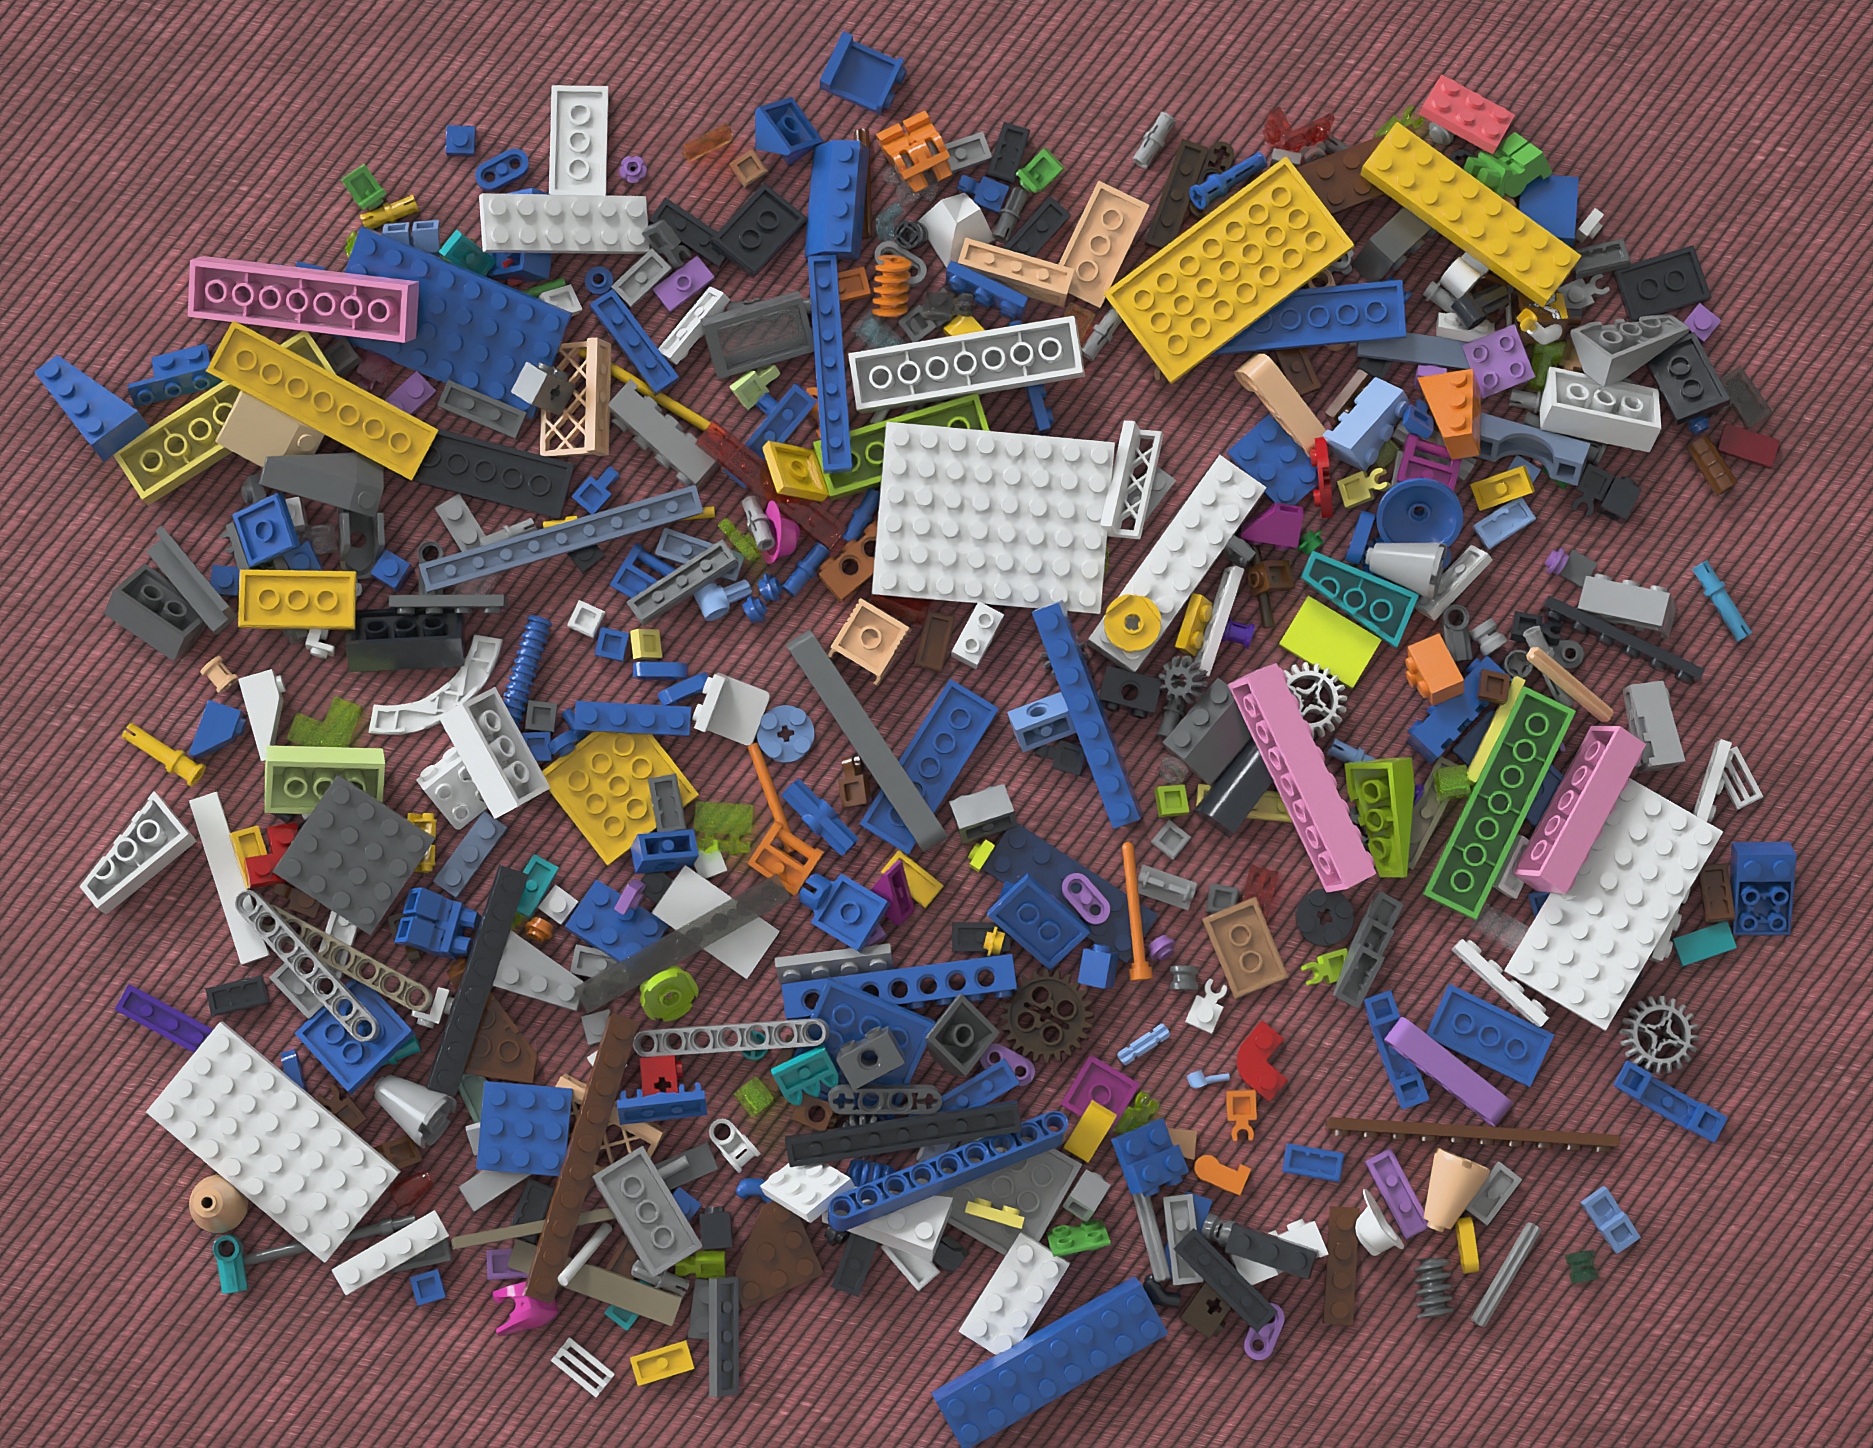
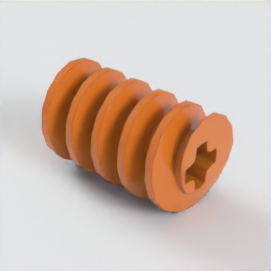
[872,255,912,317]

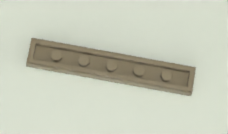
[451,1208,616,1250]
[507,1238,683,1326]

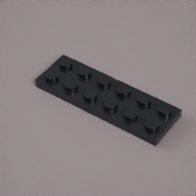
[394,428,575,520]

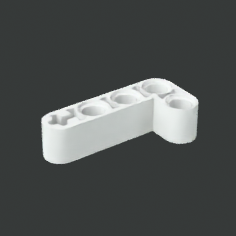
[1439,206,1519,299]

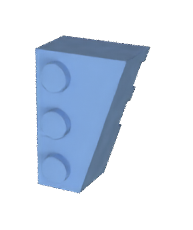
[1323,377,1410,472]

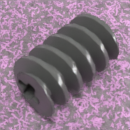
[1413,1258,1454,1318]

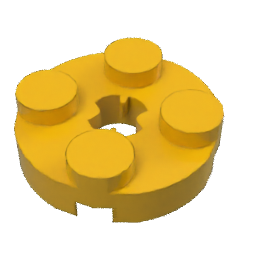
[1103,594,1161,653]

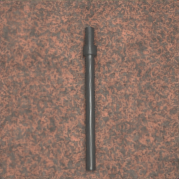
[243,1214,417,1266]

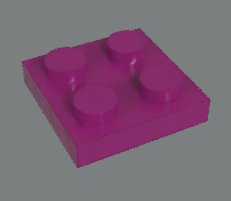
[1060,1055,1140,1134]

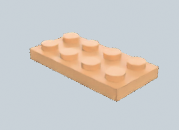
[1058,181,1150,308]

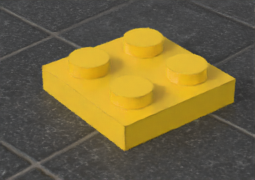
[762,441,829,502]

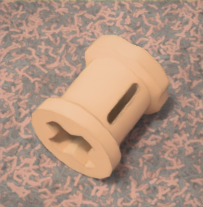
[200,656,239,694]

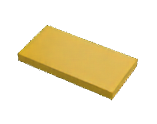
[238,570,357,630]

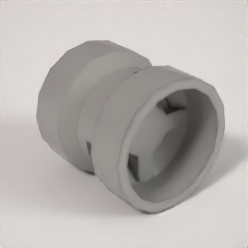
[1469,618,1508,657]

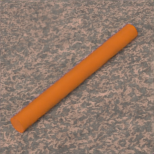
[747,743,796,854]

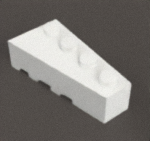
[822,1187,953,1261]

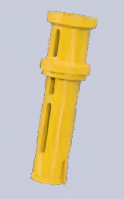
[122,723,206,787]

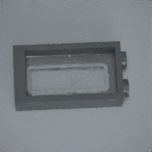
[700,291,814,379]

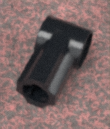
[1451,283,1511,331]

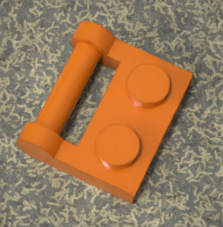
[747,820,824,896]

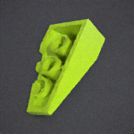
[1345,757,1415,877]

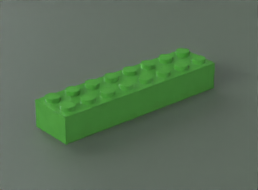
[1421,686,1576,921]

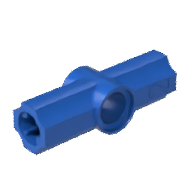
[781,778,859,857]

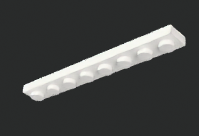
[1648,739,1733,963]

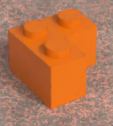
[1405,634,1464,706]

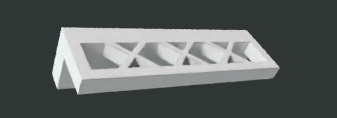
[1101,420,1164,539]

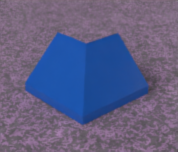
[755,97,824,166]

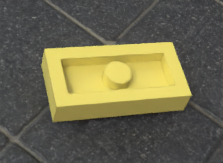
[964,1197,1025,1229]

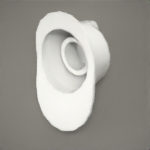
[1355,1189,1404,1256]

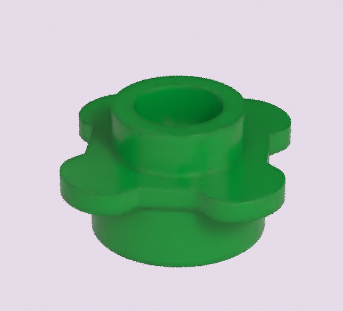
[1296,530,1324,555]

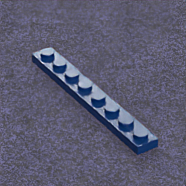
[808,254,852,474]

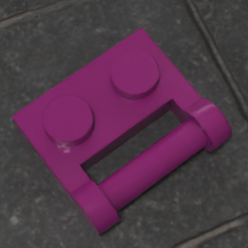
[1396,433,1462,492]

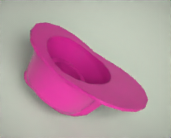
[761,501,800,564]

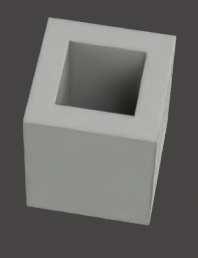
[1062,1169,1111,1223]

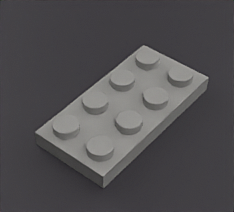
[591,1146,702,1278]

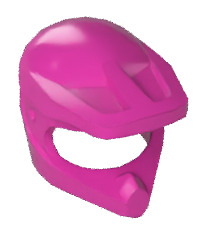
[493,1282,559,1336]

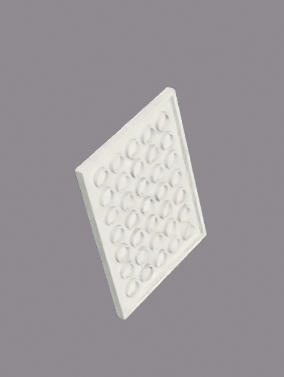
[872,422,1115,614]

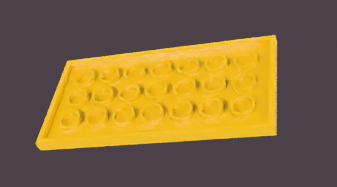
[1103,156,1355,384]

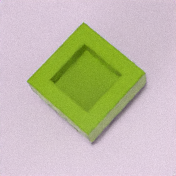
[1154,785,1189,817]

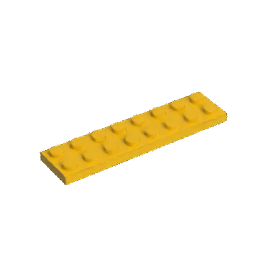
[206,320,439,481]

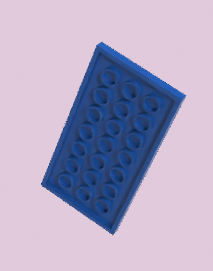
[326,226,573,419]

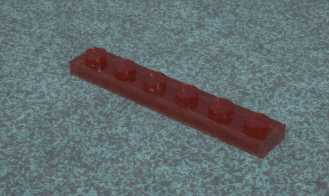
[694,420,847,550]

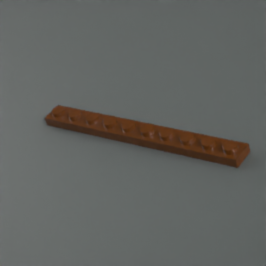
[522,1013,639,1304]
[1325,1117,1620,1153]

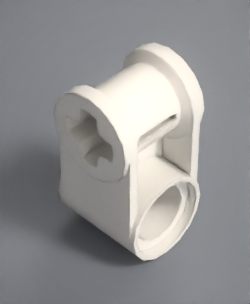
[709,1119,761,1173]

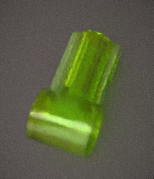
[1525,339,1566,392]

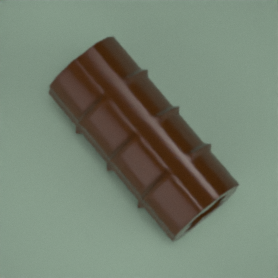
[1686,435,1738,496]

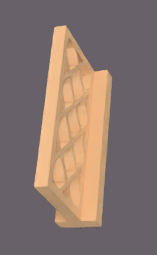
[540,338,611,458]
[556,1074,667,1173]

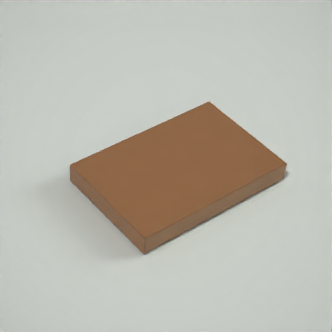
[1202,897,1289,999]

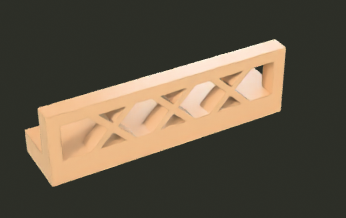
[958,238,1074,307]

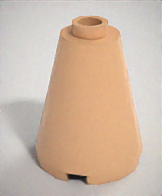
[1424,1148,1491,1232]
[189,1174,249,1233]

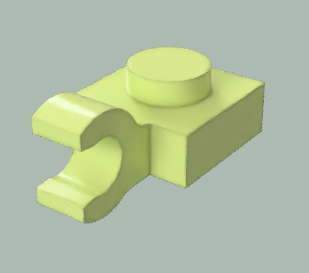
[730,364,780,410]

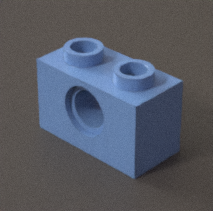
[1007,692,1077,752]

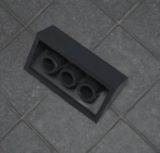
[345,608,466,673]

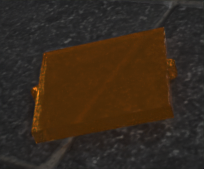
[681,123,733,163]

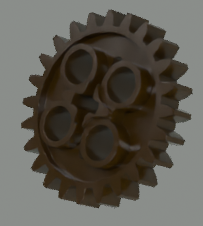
[1000,969,1095,1064]

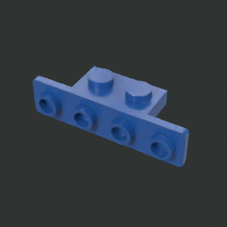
[127,343,223,407]

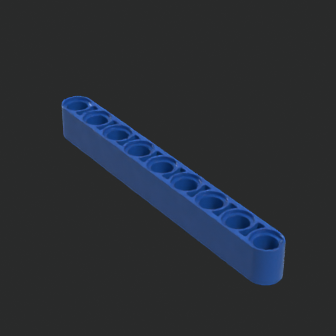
[827,1111,1068,1232]

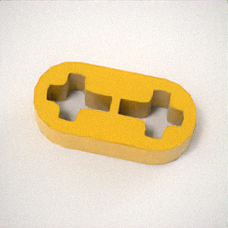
[1455,1217,1479,1274]

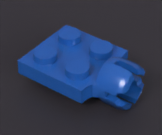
[799,874,891,953]

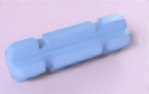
[1117,1024,1170,1065]

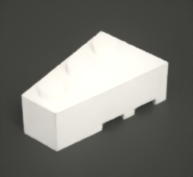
[1228,1219,1328,1285]

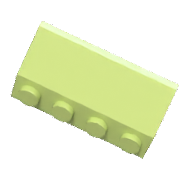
[265,745,385,814]

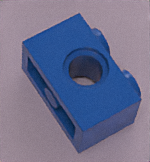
[630,829,699,874]

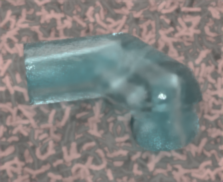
[876,201,904,242]

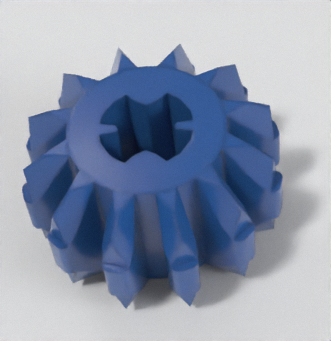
[846,1159,895,1191]

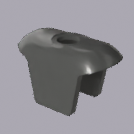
[338,507,385,579]

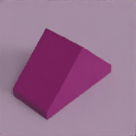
[870,860,915,925]

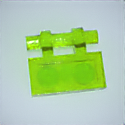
[694,801,754,855]

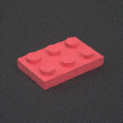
[1419,74,1515,155]

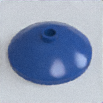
[1376,478,1463,548]

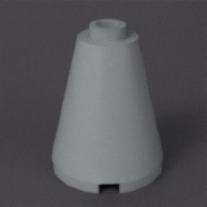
[1365,543,1447,600]
[374,1074,457,1148]

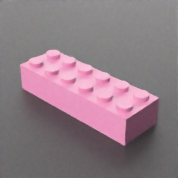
[1511,726,1646,894]

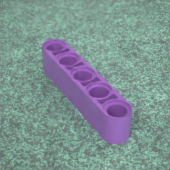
[1384,1017,1513,1127]

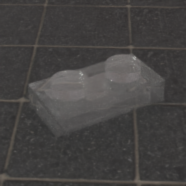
[1470,902,1530,953]

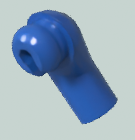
[736,1178,772,1203]

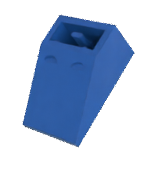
[1730,842,1796,935]

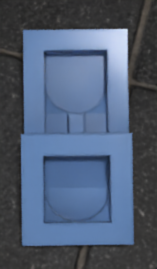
[1580,1186,1641,1254]

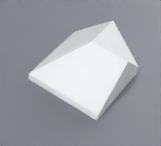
[918,193,995,269]

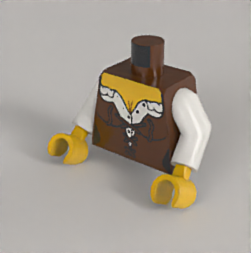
[1512,290,1582,345]

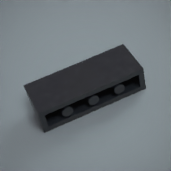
[1193,738,1273,839]

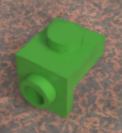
[1016,148,1066,193]
[341,164,387,210]

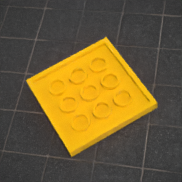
[542,732,699,866]

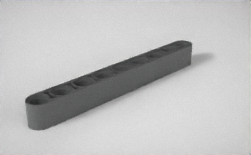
[786,629,948,853]

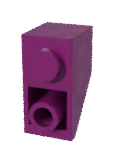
[1241,503,1304,550]

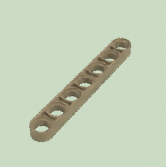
[262,904,433,1011]

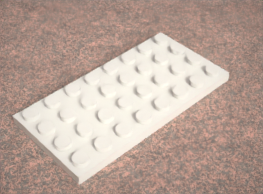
[1504,778,1723,1031]
[146,1021,401,1263]

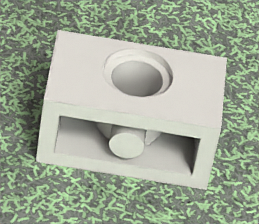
[951,602,1004,669]

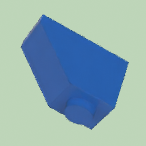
[189,700,247,759]

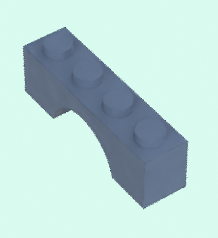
[1475,413,1591,486]

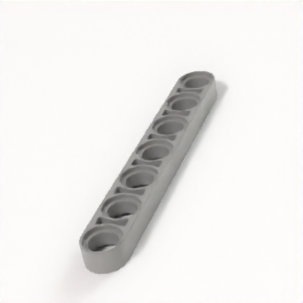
[235,890,380,1042]
[633,1018,830,1057]

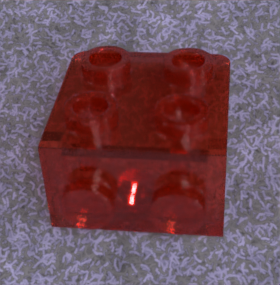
[1263,106,1335,153]

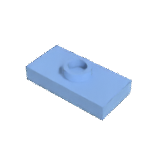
[1472,497,1536,550]

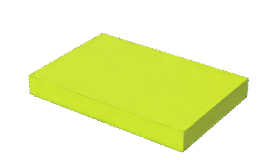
[1279,596,1382,689]

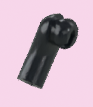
[1142,1274,1181,1308]

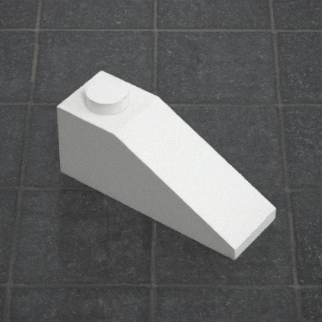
[238,669,286,764]

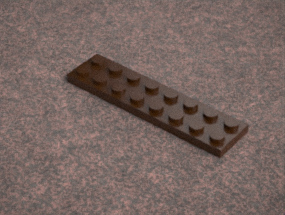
[1202,124,1417,217]

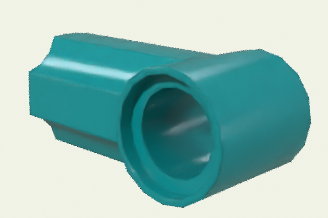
[213,1234,248,1294]

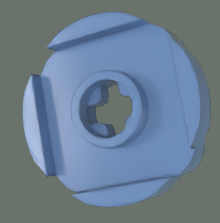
[757,705,815,764]

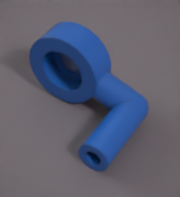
[547,708,587,757]

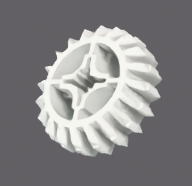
[1284,662,1347,739]

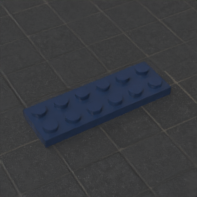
[982,823,1158,964]

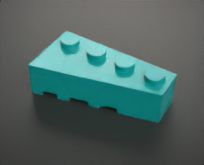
[1300,551,1419,649]

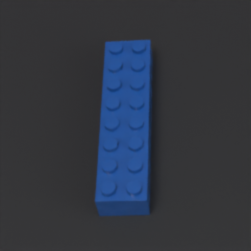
[931,1276,1168,1448]

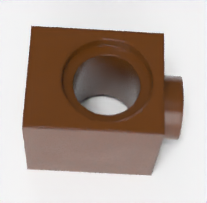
[792,1092,839,1131]

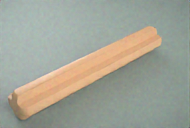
[1526,647,1614,722]

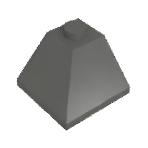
[925,994,1000,1077]

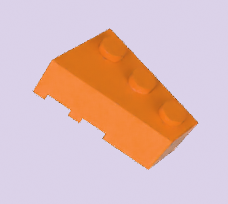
[1417,369,1481,460]

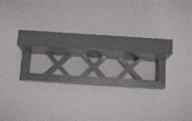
[146,526,238,635]

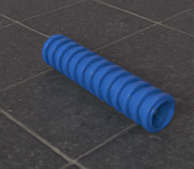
[503,615,552,729]

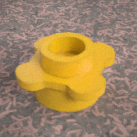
[983,927,1005,957]

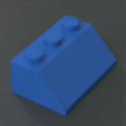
[486,188,552,282]

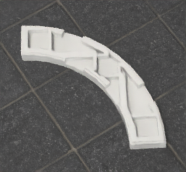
[369,635,503,735]

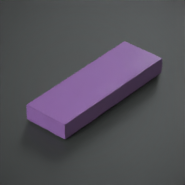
[1364,1148,1429,1240]

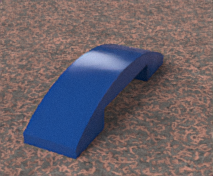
[1363,990,1429,1110]
[1613,1060,1728,1143]

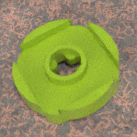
[640,966,698,1022]

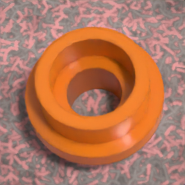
[525,917,553,942]

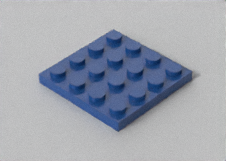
[792,976,936,1121]

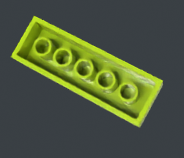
[813,393,989,501]

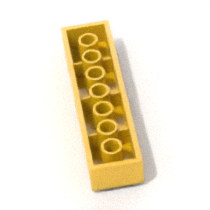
[1360,122,1581,308]

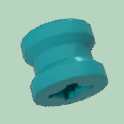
[741,1031,768,1061]

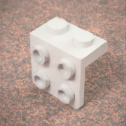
[692,673,770,745]
[416,747,488,829]

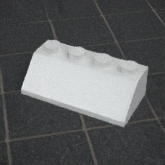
[1540,367,1661,452]

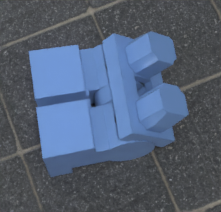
[382,220,442,259]

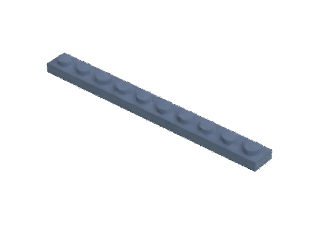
[419,485,703,593]

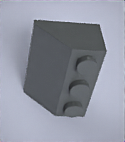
[104,563,206,661]
[1163,678,1253,786]

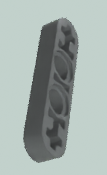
[828,1084,942,1114]

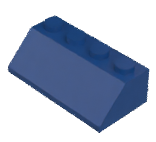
[804,140,869,260]

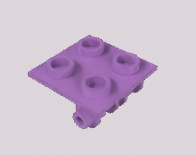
[1462,324,1535,399]

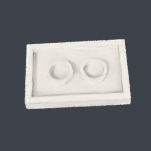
[760,1162,855,1223]

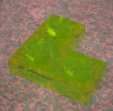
[287,696,363,748]

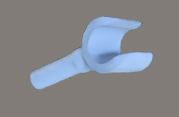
[1187,1070,1230,1089]

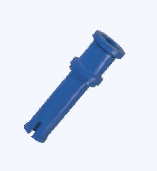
[1189,152,1267,209]

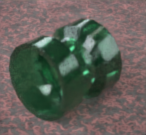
[1565,1249,1600,1284]

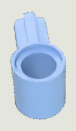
[694,580,752,621]

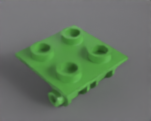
[1046,1219,1111,1257]

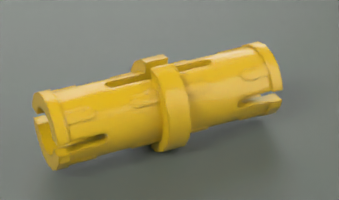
[360,194,419,229]

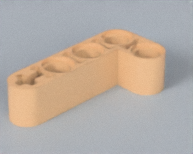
[1234,353,1326,458]

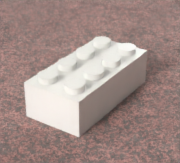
[439,687,551,819]

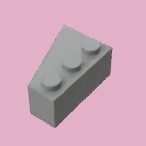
[1578,574,1677,639]

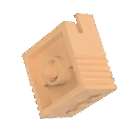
[828,598,912,686]

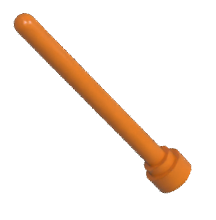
[1122,842,1153,981]

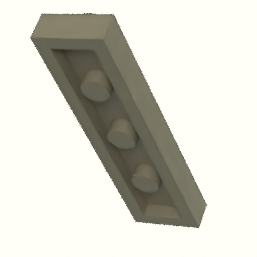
[1408,756,1465,871]

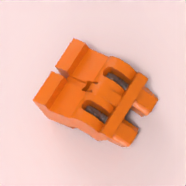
[876,111,952,194]

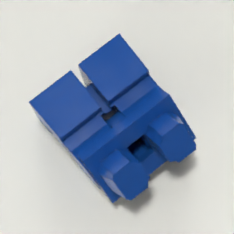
[394,887,482,960]

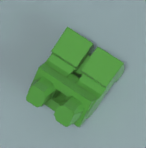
[1464,132,1552,197]

